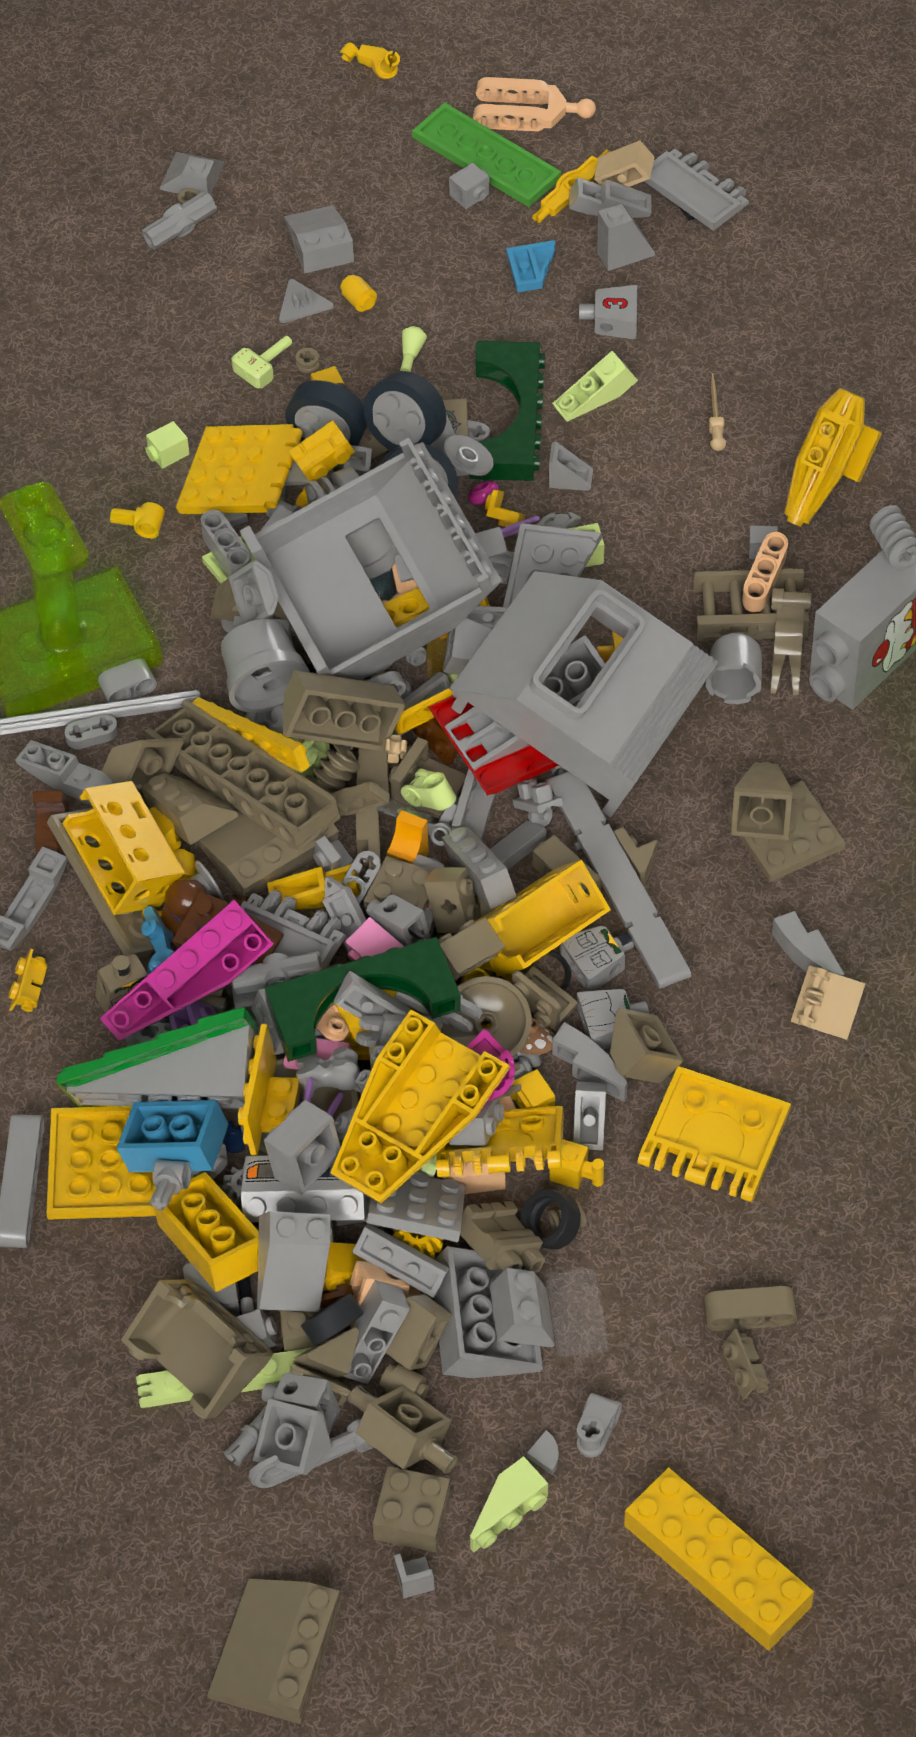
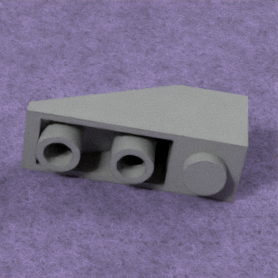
[343,1280,410,1384]

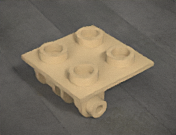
[791,965,866,1040]

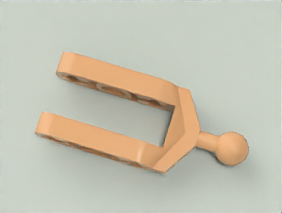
[473,77,596,131]

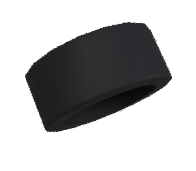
[520,1189,581,1250]
[301,1293,363,1346]

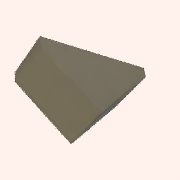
[294,1326,359,1378]

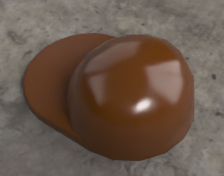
[161,879,208,938]

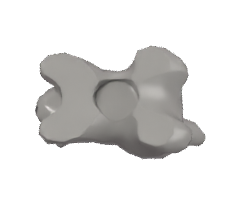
[296,1047,363,1098]

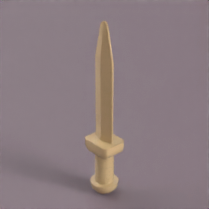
[709,373,726,451]

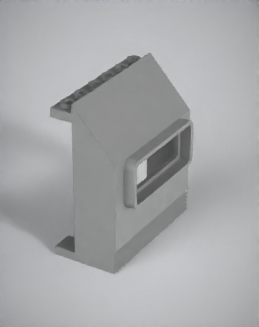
[240,437,502,680]
[449,571,718,818]

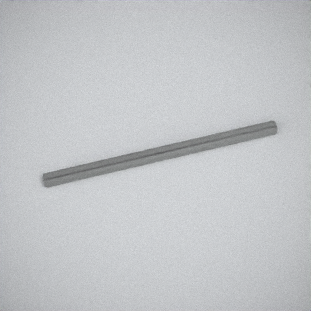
[0,689,201,735]

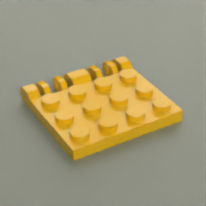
[637,1066,791,1202]
[436,1106,564,1177]

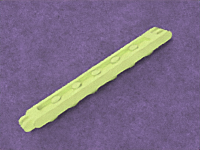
[136,1347,313,1408]

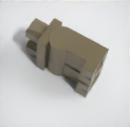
[460,1201,545,1273]

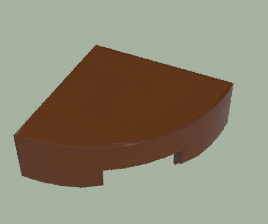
[320,1284,354,1308]

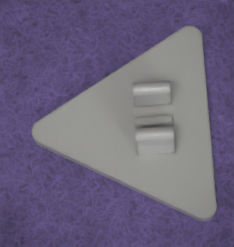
[279,279,334,323]

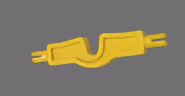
[532,149,611,223]

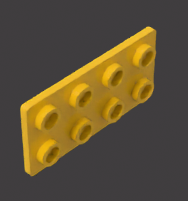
[238,1024,302,1155]

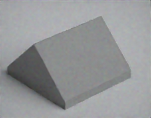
[253,1398,332,1475]

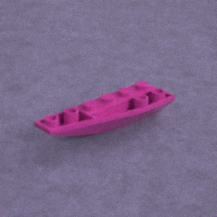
[99,900,274,1041]

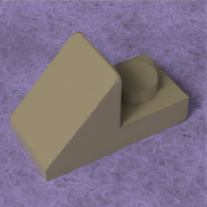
[613,827,658,887]

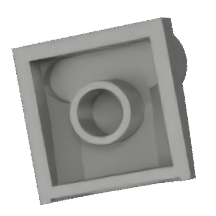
[228,560,279,624]

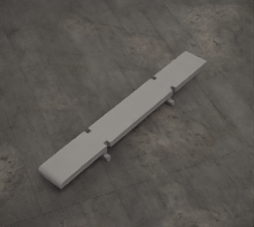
[545,771,691,989]

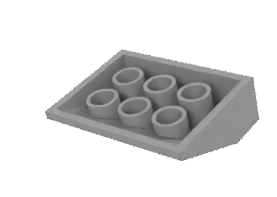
[434,1246,543,1378]

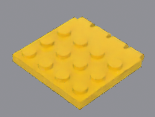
[176,424,303,514]

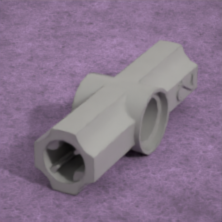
[142,191,217,250]
[232,951,323,995]

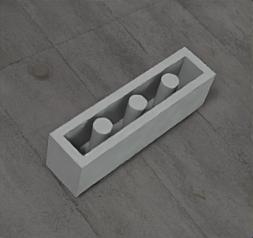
[442,826,517,909]

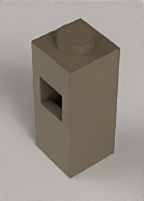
[533,835,601,901]

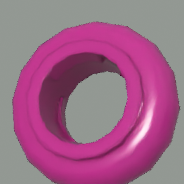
[468,481,499,505]

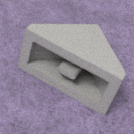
[549,441,593,491]

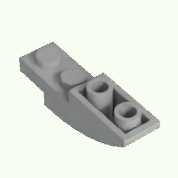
[15,740,115,806]

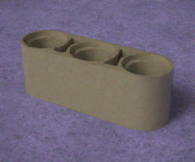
[704,1286,797,1331]

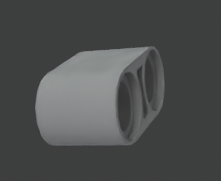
[98,659,157,702]

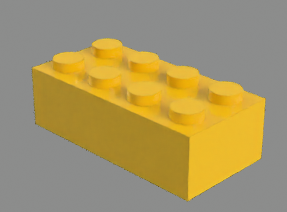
[154,1172,259,1292]

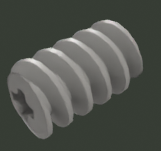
[870,505,916,569]

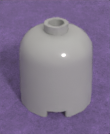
[706,633,763,704]

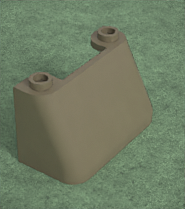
[121,1279,273,1419]

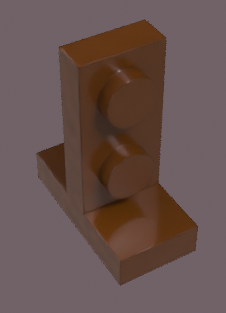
[33,791,69,856]

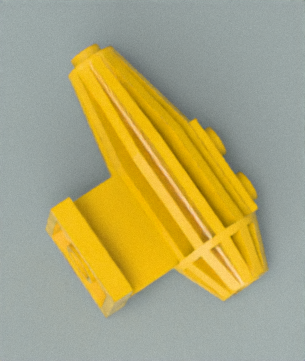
[784,388,882,527]

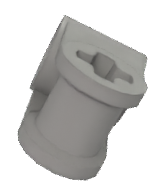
[576,1393,622,1458]

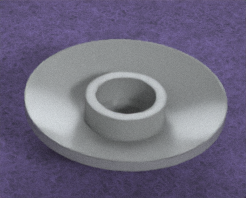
[443,435,493,476]

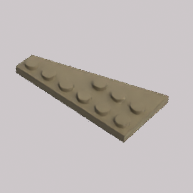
[47,807,154,958]

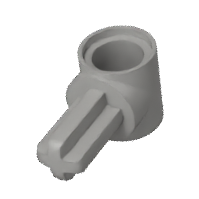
[150,1159,191,1211]

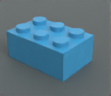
[117,1100,229,1172]

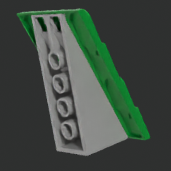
[56,1007,260,1110]

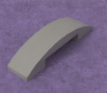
[0,846,68,951]

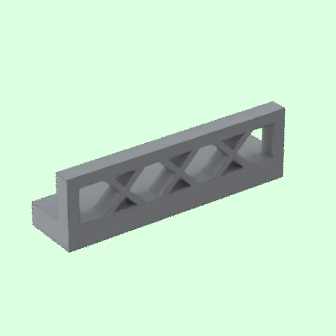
[452,768,496,841]

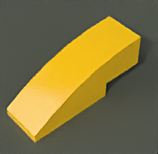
[267,864,361,910]

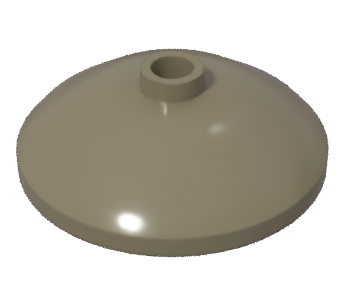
[442,976,532,1057]

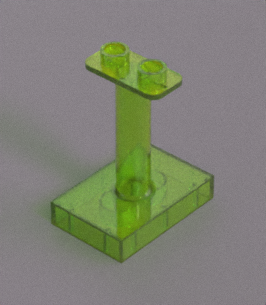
[0,482,163,717]

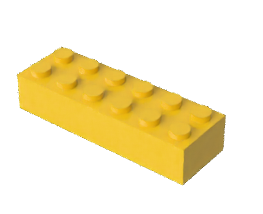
[624,1467,814,1651]

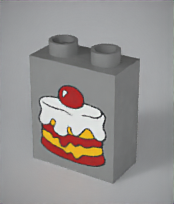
[809,550,916,710]

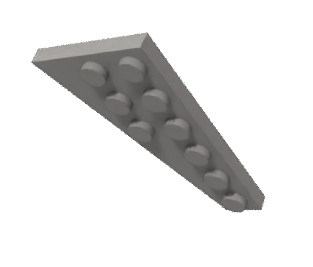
[503,523,603,608]

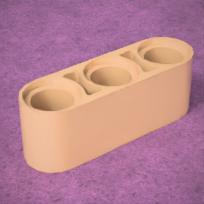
[742,532,788,612]

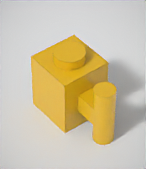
[550,1139,604,1189]

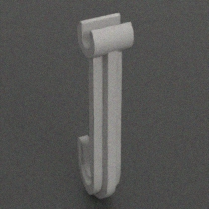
[249,1419,373,1488]

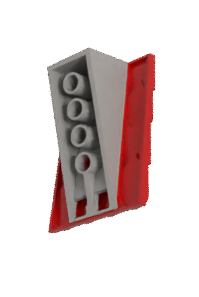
[428,635,606,796]

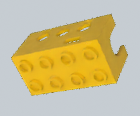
[62,781,185,915]
[475,859,611,976]

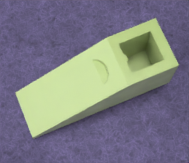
[552,351,638,422]
[470,1456,548,1553]

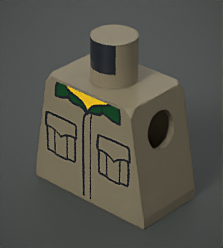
[95,954,148,1013]

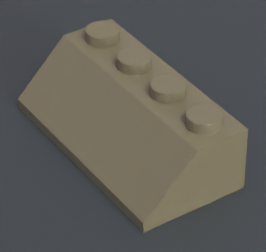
[283,670,405,751]

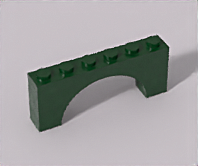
[469,341,545,481]
[265,937,461,1062]

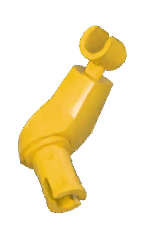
[340,42,400,80]

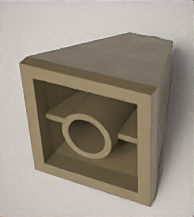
[731,762,793,840]

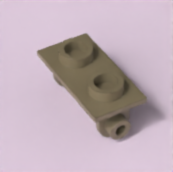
[722,1329,769,1399]

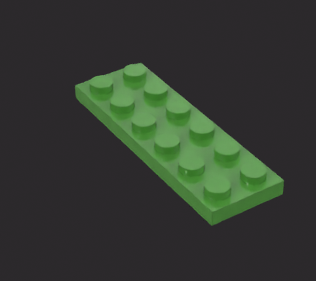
[412,103,561,207]

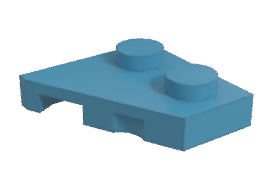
[506,240,556,293]

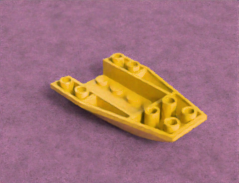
[330,1010,510,1204]

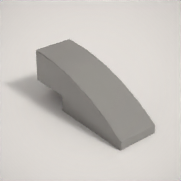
[569,177,652,218]
[772,911,845,976]
[552,1022,628,1102]

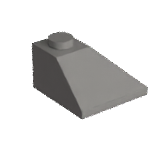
[160,152,224,195]

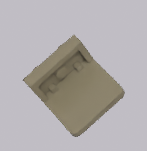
[388,737,466,818]
[511,966,578,1031]

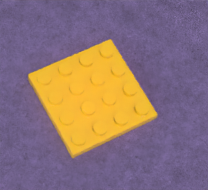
[46,1106,156,1220]

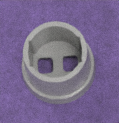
[346,520,399,579]
[221,619,310,713]

